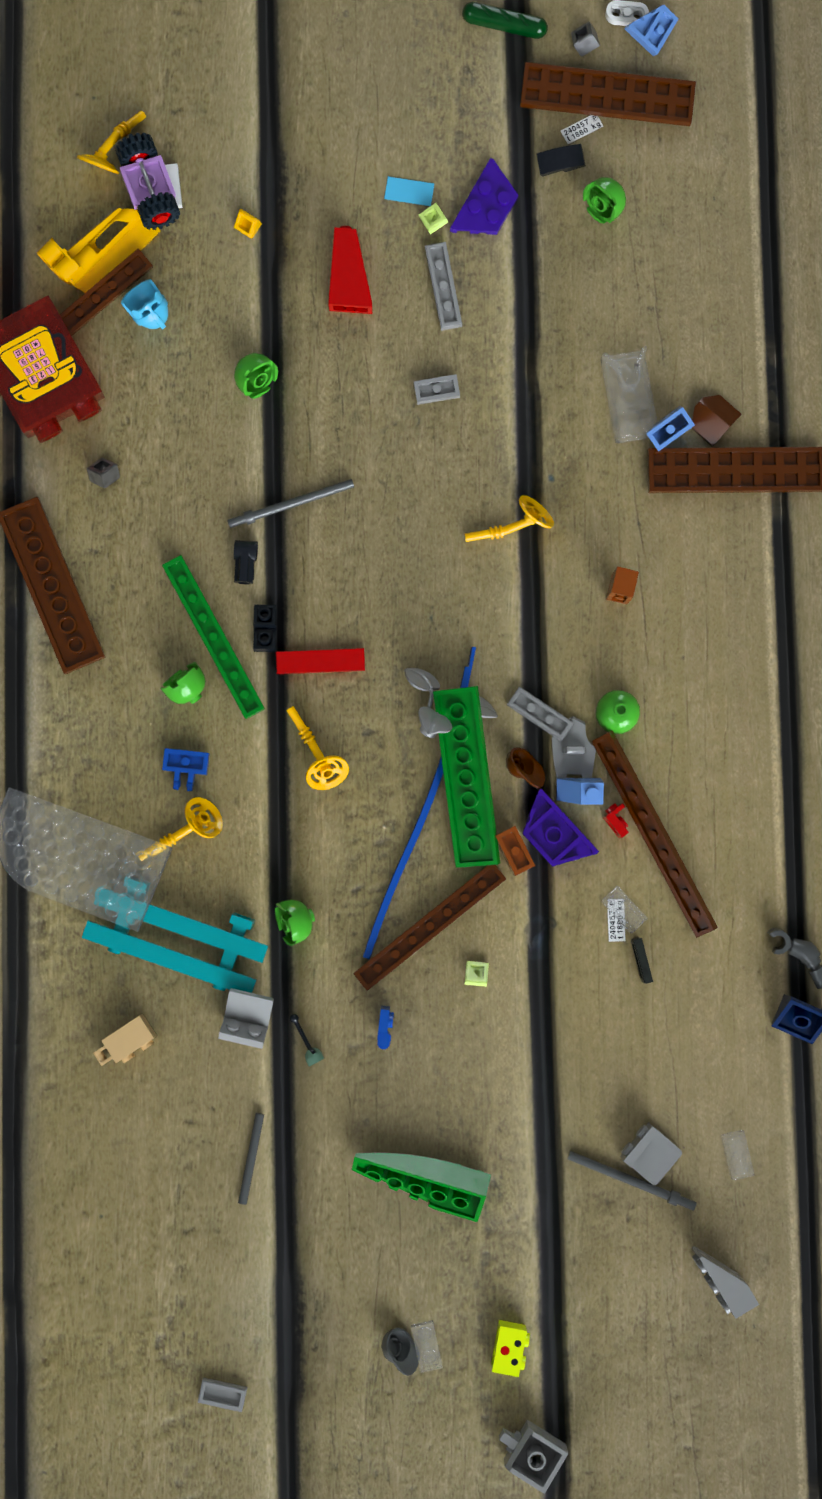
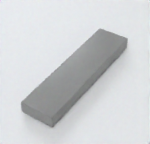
[425,242,462,331]

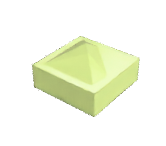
[418,203,448,235]
[464,961,489,987]

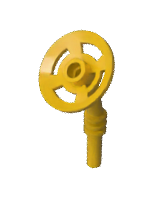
[77,111,146,175]
[464,495,554,542]
[286,706,349,790]
[137,797,223,862]

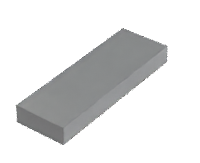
[507,686,574,742]

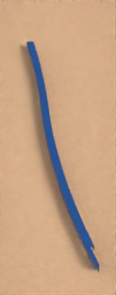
[362,647,476,959]

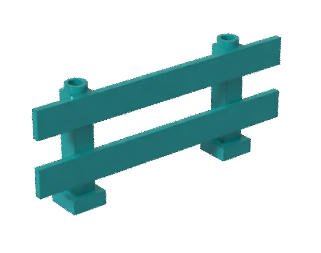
[82,876,268,993]

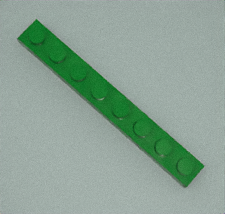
[162,555,265,719]

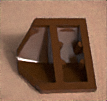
[691,395,742,447]

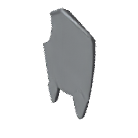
[552,716,596,778]

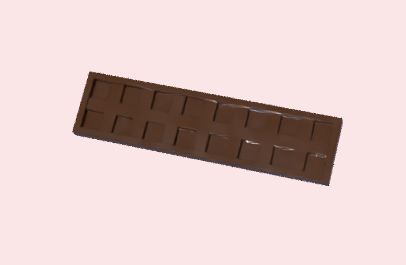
[520,62,696,127]
[648,447,822,493]

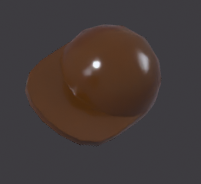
[506,747,545,788]

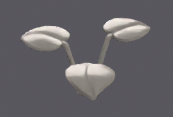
[404,668,498,738]

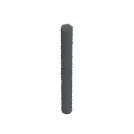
[238,1113,264,1205]

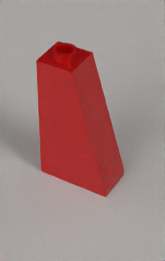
[328,226,373,314]

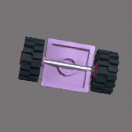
[115,133,180,230]

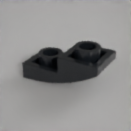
[536,144,586,177]
[253,605,277,652]

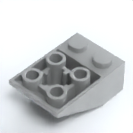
[692,1246,759,1319]

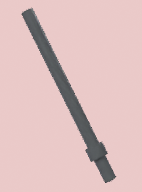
[227,479,354,528]
[567,1151,697,1211]

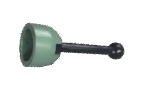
[290,1014,324,1067]

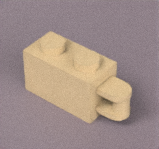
[93,1014,157,1066]

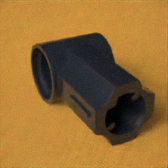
[234,540,258,585]

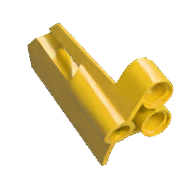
[37,208,160,293]

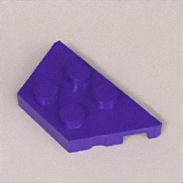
[450,158,518,235]
[522,789,599,867]

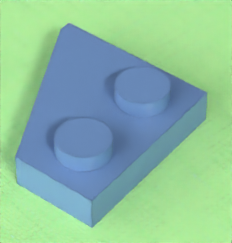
[624,5,678,56]

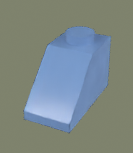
[646,406,695,451]
[556,778,604,805]

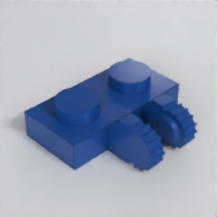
[162,748,210,791]
[377,1006,394,1050]

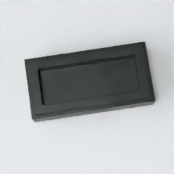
[631,937,653,984]

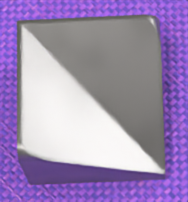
[571,21,600,57]
[86,458,120,488]

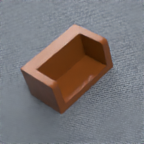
[606,566,639,605]
[496,826,535,876]

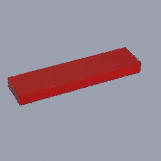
[276,648,365,675]

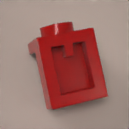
[603,803,629,839]

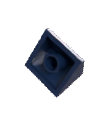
[771,994,822,1044]

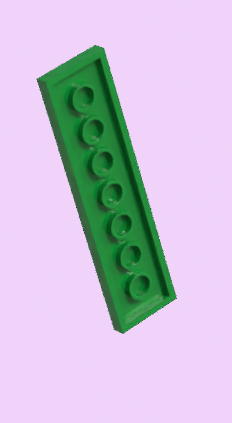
[433,686,500,868]

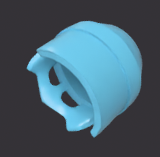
[121,279,169,329]

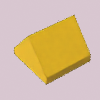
[234,209,262,239]

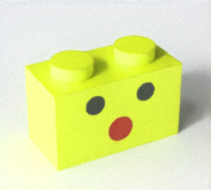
[491,1320,530,1377]

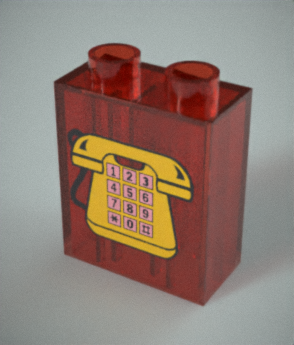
[0,295,105,443]

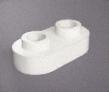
[605,0,649,26]

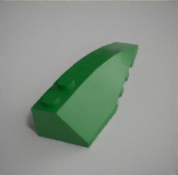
[352,1153,491,1222]

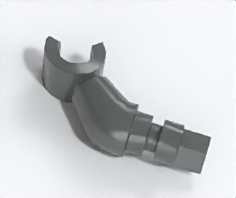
[767,928,822,989]

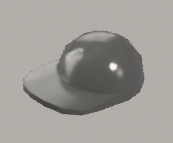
[381,1328,420,1376]

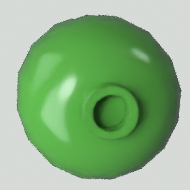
[583,177,626,224]
[234,353,279,399]
[160,662,206,704]
[596,690,640,734]
[275,899,315,946]

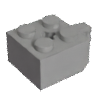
[499,1420,569,1494]

